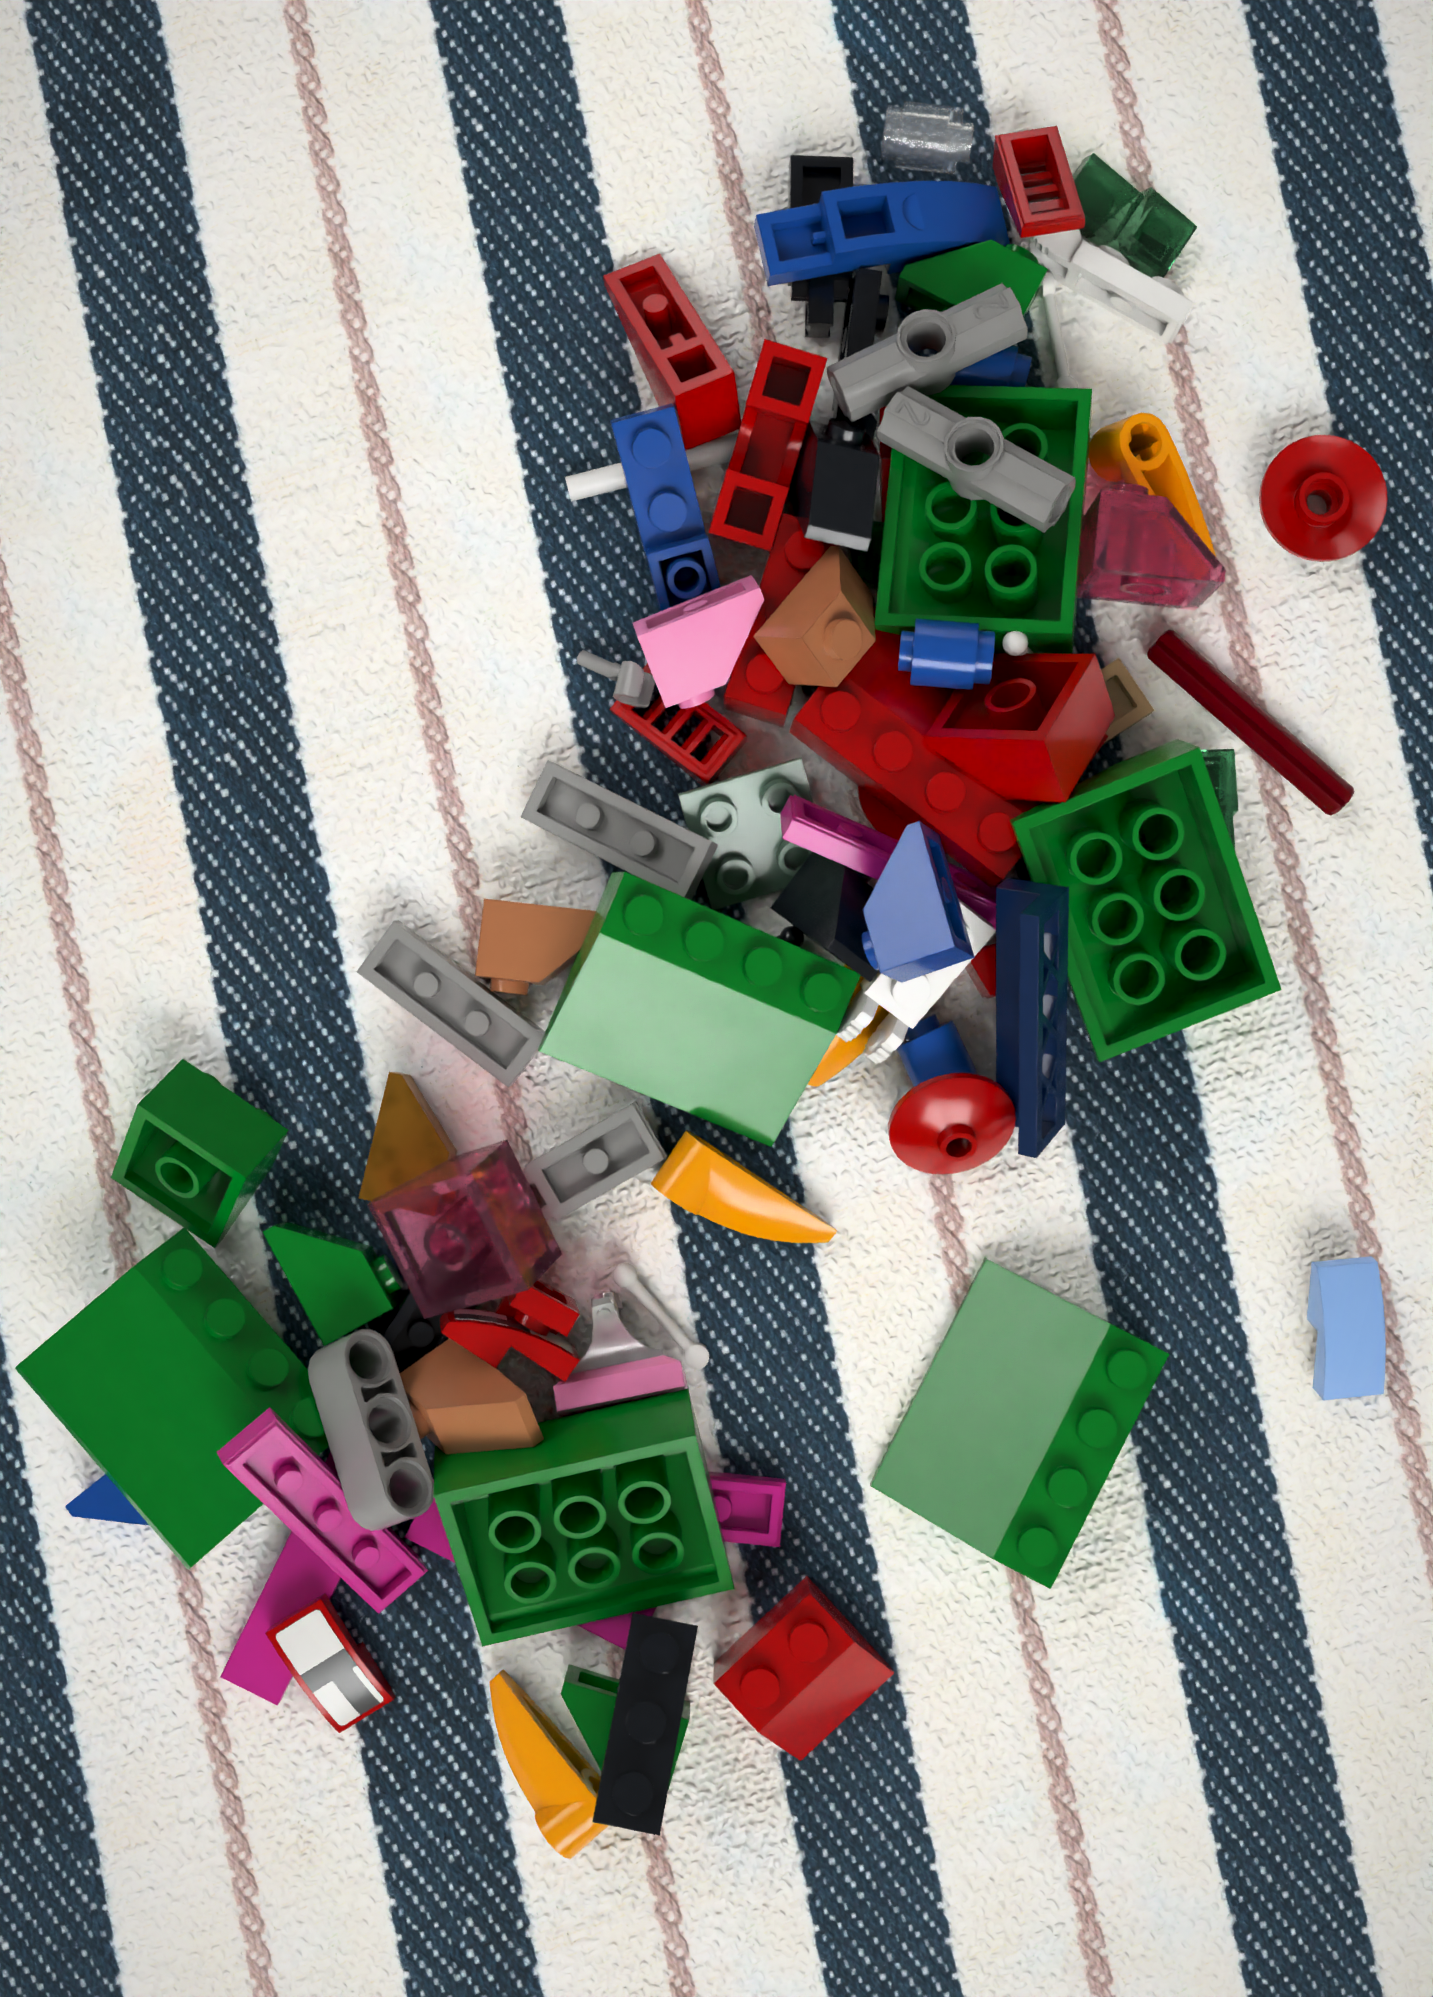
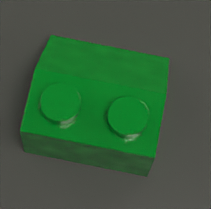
[111,1059,289,1248]

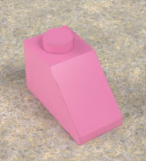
[633,575,764,709]

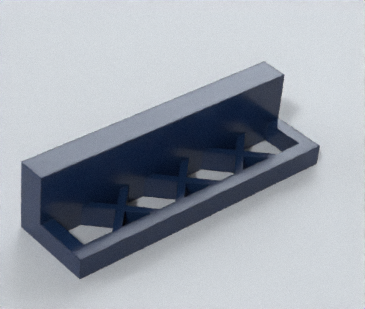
[996,878,1069,1158]

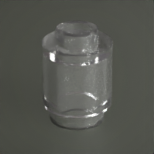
[880,101,974,175]

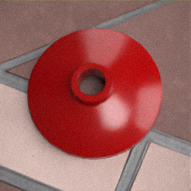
[1259,435,1388,562]
[888,1073,1016,1174]

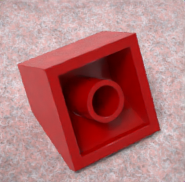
[925,653,1115,802]
[713,1576,894,1761]

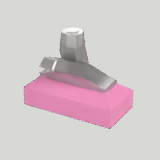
[553,1292,688,1417]

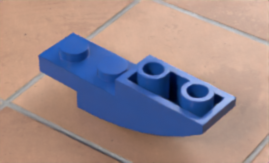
[754,181,1010,286]
[610,403,721,611]

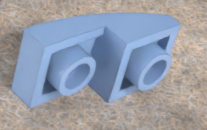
[1307,1256,1386,1400]

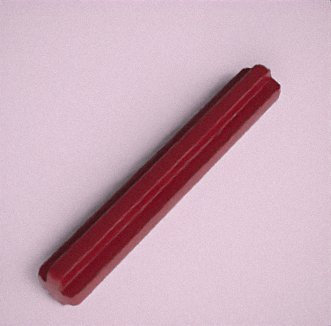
[1147,629,1355,815]

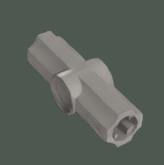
[826,283,1028,422]
[877,386,1076,533]

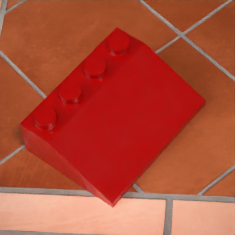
[789,619,1109,888]

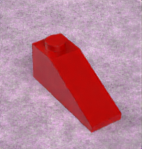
[603,253,742,451]

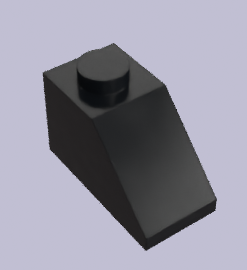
[788,418,880,552]
[770,852,879,982]

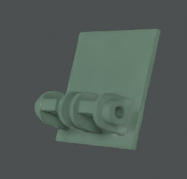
[678,757,814,910]

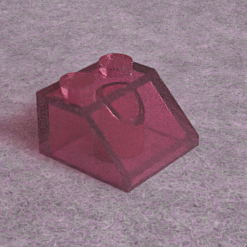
[1077,483,1226,610]
[367,1139,562,1319]

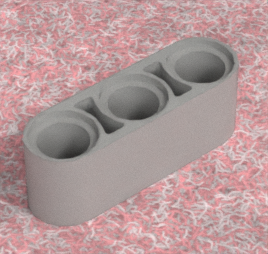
[308,1329,434,1531]

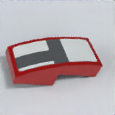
[440,1309,580,1382]
[265,1593,396,1733]

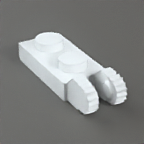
[1027,229,1194,345]
[836,898,996,1064]

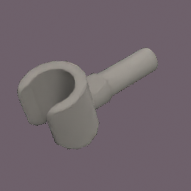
[577,650,655,708]

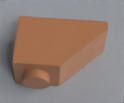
[753,546,876,687]
[475,899,596,996]
[400,1338,544,1454]

